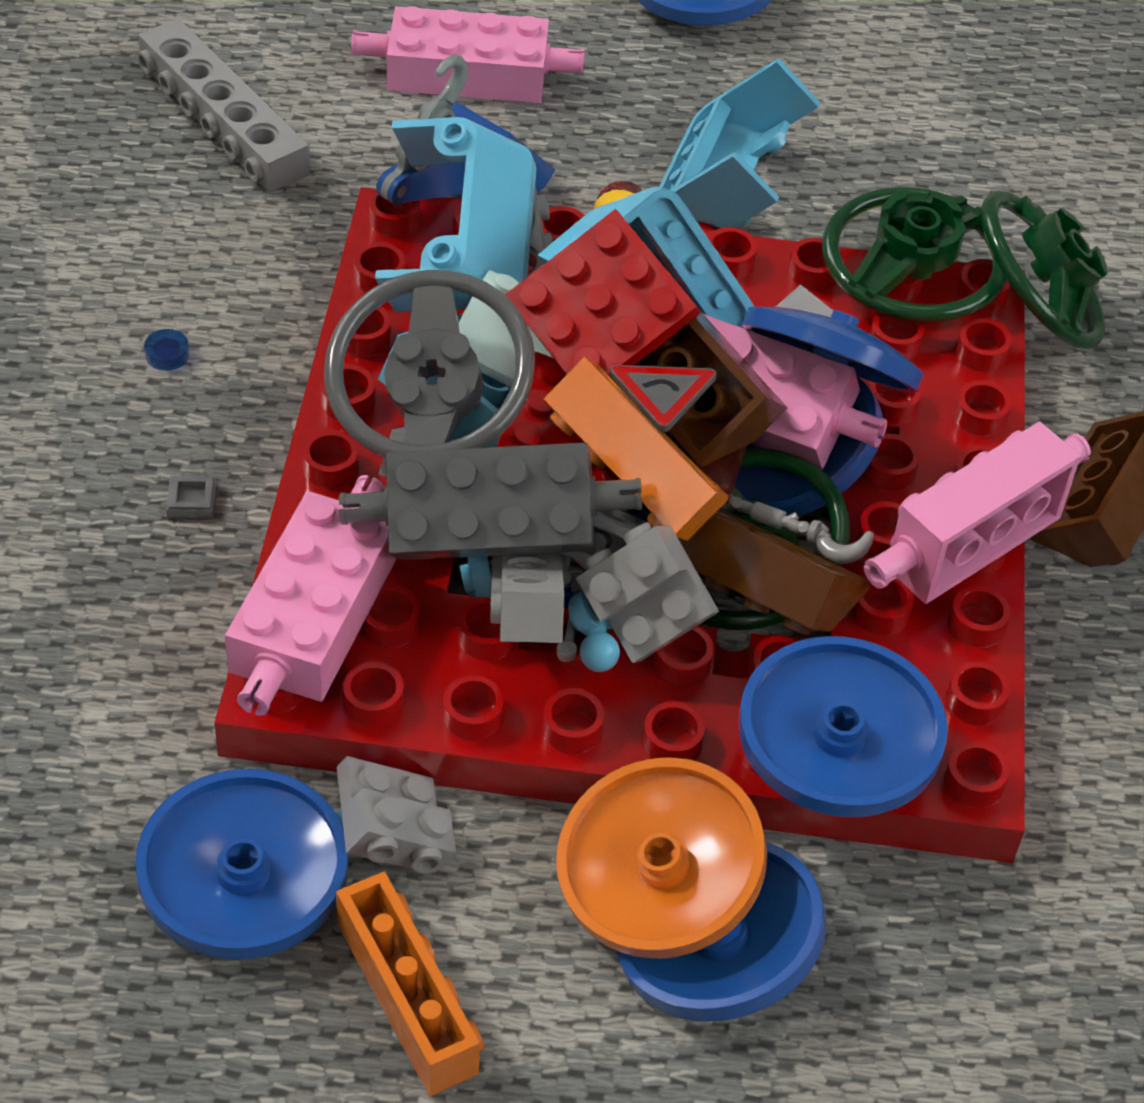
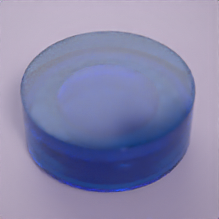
[144,329,189,371]

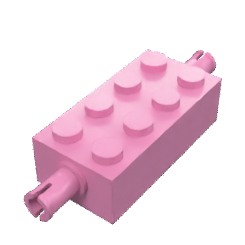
[351,6,585,103]
[705,315,887,470]
[864,421,1091,604]
[225,475,396,716]

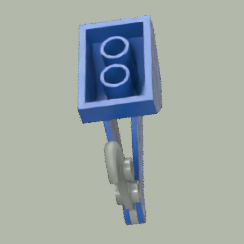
[376,55,555,205]

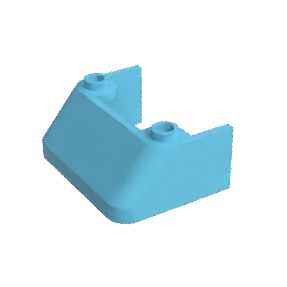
[659,58,821,229]
[375,117,536,312]
[538,186,754,329]

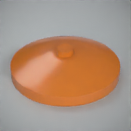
[556,758,767,959]

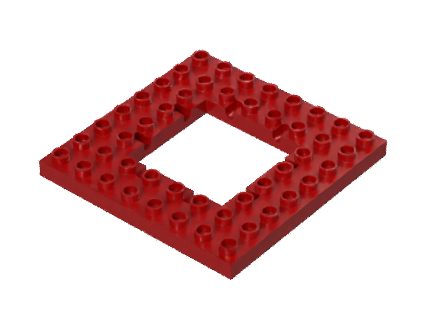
[214,187,1025,863]

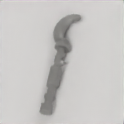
[721,488,874,564]

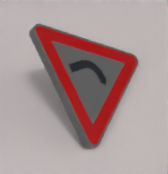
[610,365,716,432]

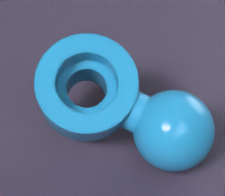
[460,556,492,598]
[568,590,620,672]

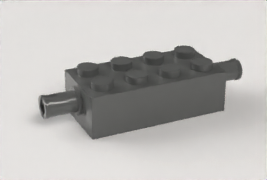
[339,443,642,560]

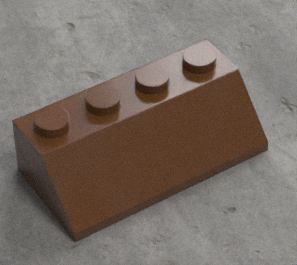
[634,310,788,467]
[1029,411,1144,567]
[677,508,871,635]

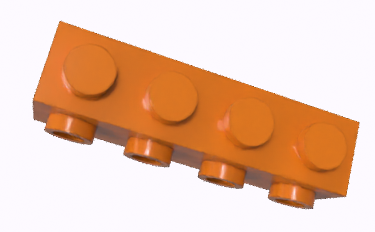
[544,356,728,541]
[336,871,484,1097]

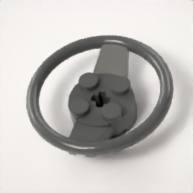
[324,270,535,458]

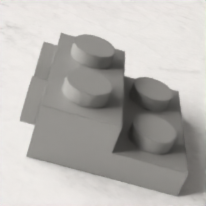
[576,522,719,663]
[337,756,456,873]

